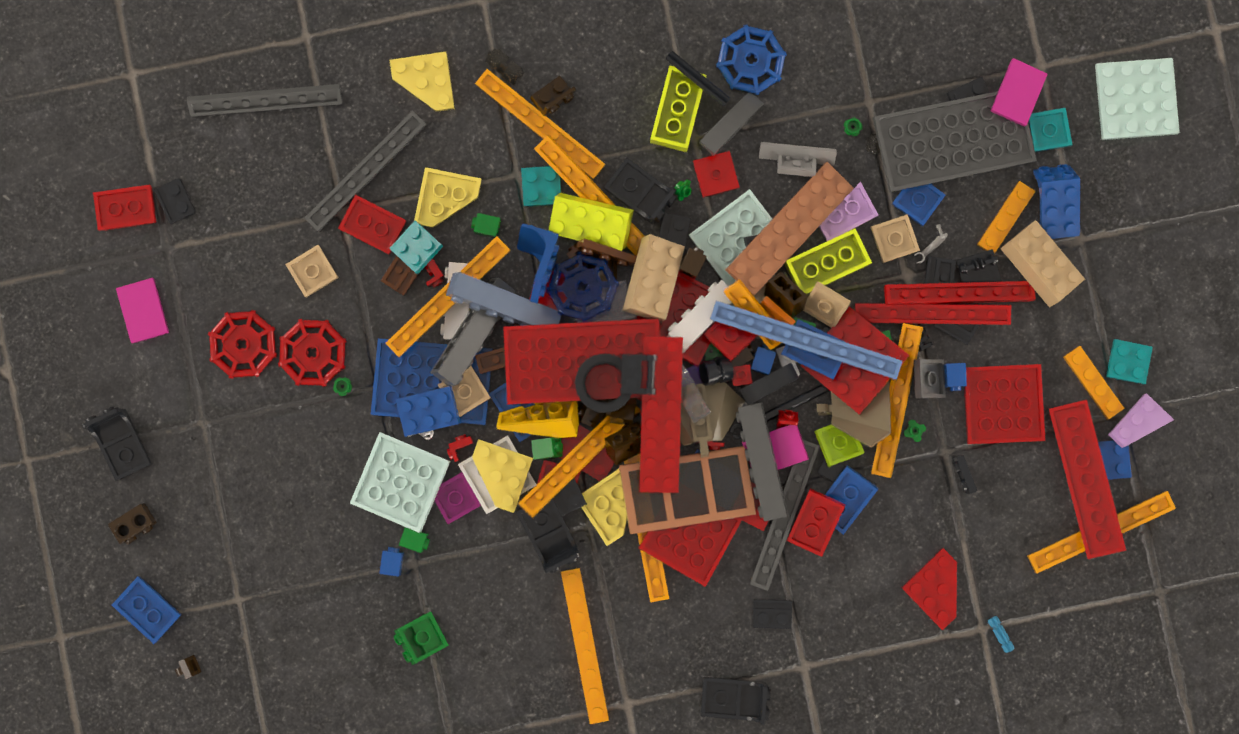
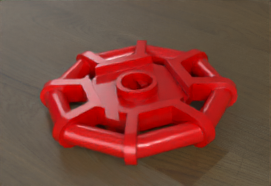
[208,310,277,379]
[278,318,347,387]

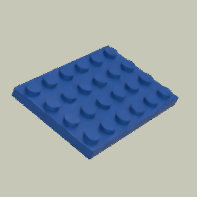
[371,338,493,425]

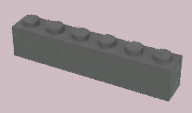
[430,277,515,386]
[736,402,788,522]

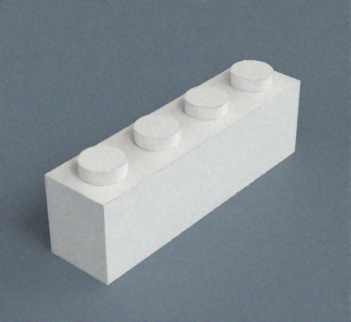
[440,262,470,340]
[667,280,733,353]

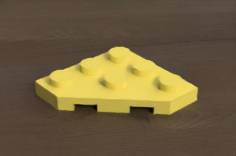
[390,52,455,112]
[414,167,482,228]
[472,439,533,513]
[581,469,634,546]

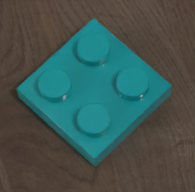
[1028,108,1072,152]
[521,166,561,207]
[389,220,443,274]
[1106,339,1153,385]

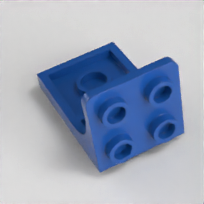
[1033,164,1080,239]
[517,224,559,303]

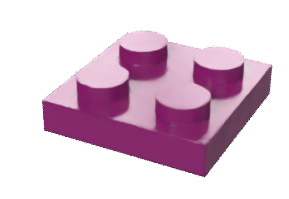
[434,472,481,524]

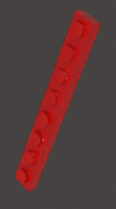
[884,281,1036,305]
[855,303,1011,325]

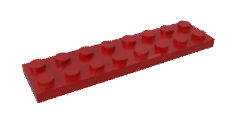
[639,336,683,493]
[1049,400,1126,559]

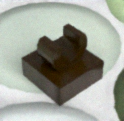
[175,655,202,679]

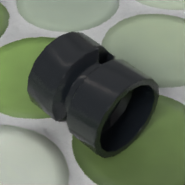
[699,357,734,386]

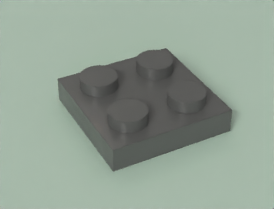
[914,359,946,398]

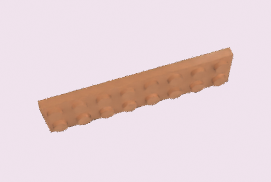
[725,162,854,296]

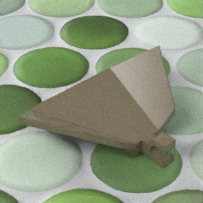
[817,381,891,448]
[680,382,745,458]

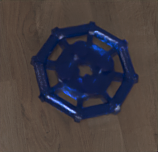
[546,252,619,322]

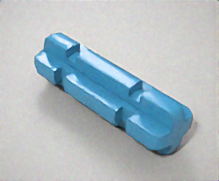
[988,616,1014,653]

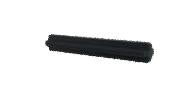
[666,51,730,106]

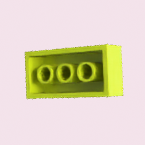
[650,65,707,152]
[549,193,634,251]
[784,228,872,295]

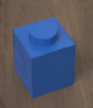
[750,345,776,375]
[944,363,967,391]
[379,547,404,576]

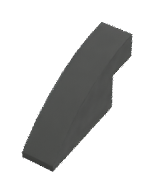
[700,92,764,156]

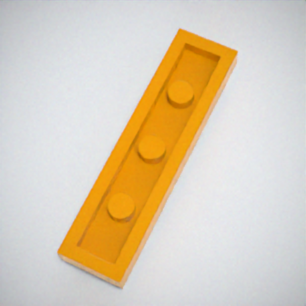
[977,181,1035,254]
[724,279,781,350]
[1063,346,1125,420]

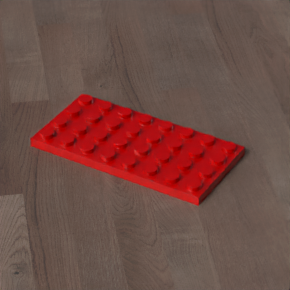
[503,319,660,405]

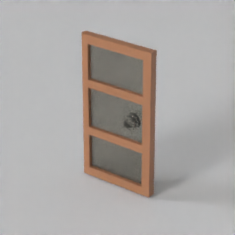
[619,446,756,534]

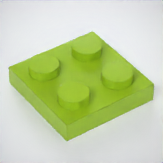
[814,424,865,467]

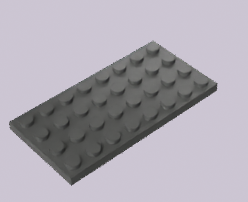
[873,91,1037,193]

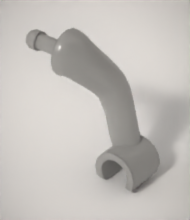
[913,224,948,264]

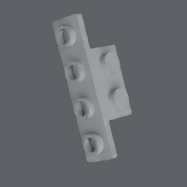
[759,142,837,177]

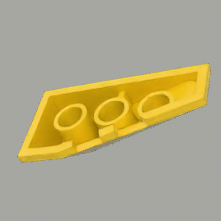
[496,401,579,438]

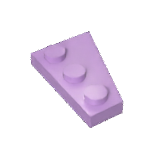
[819,182,878,241]
[1108,393,1174,448]

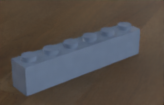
[446,272,562,326]

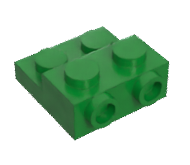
[393,611,449,665]

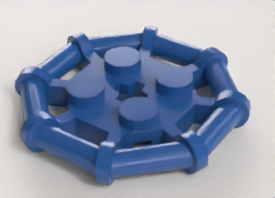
[716,25,787,95]

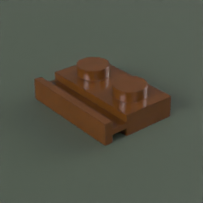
[381,256,419,296]

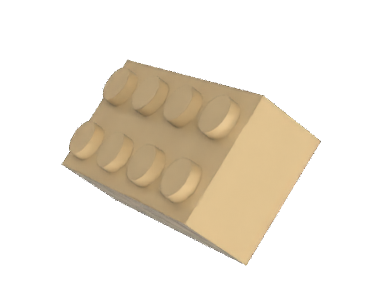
[1000,220,1085,308]
[623,234,685,322]

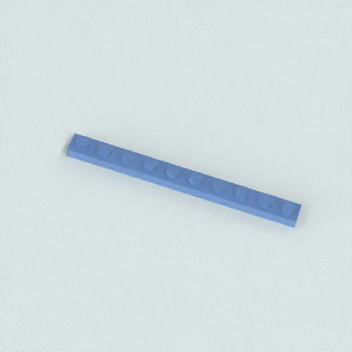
[710,301,902,380]

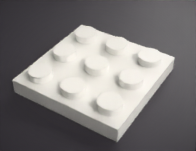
[458,435,537,514]

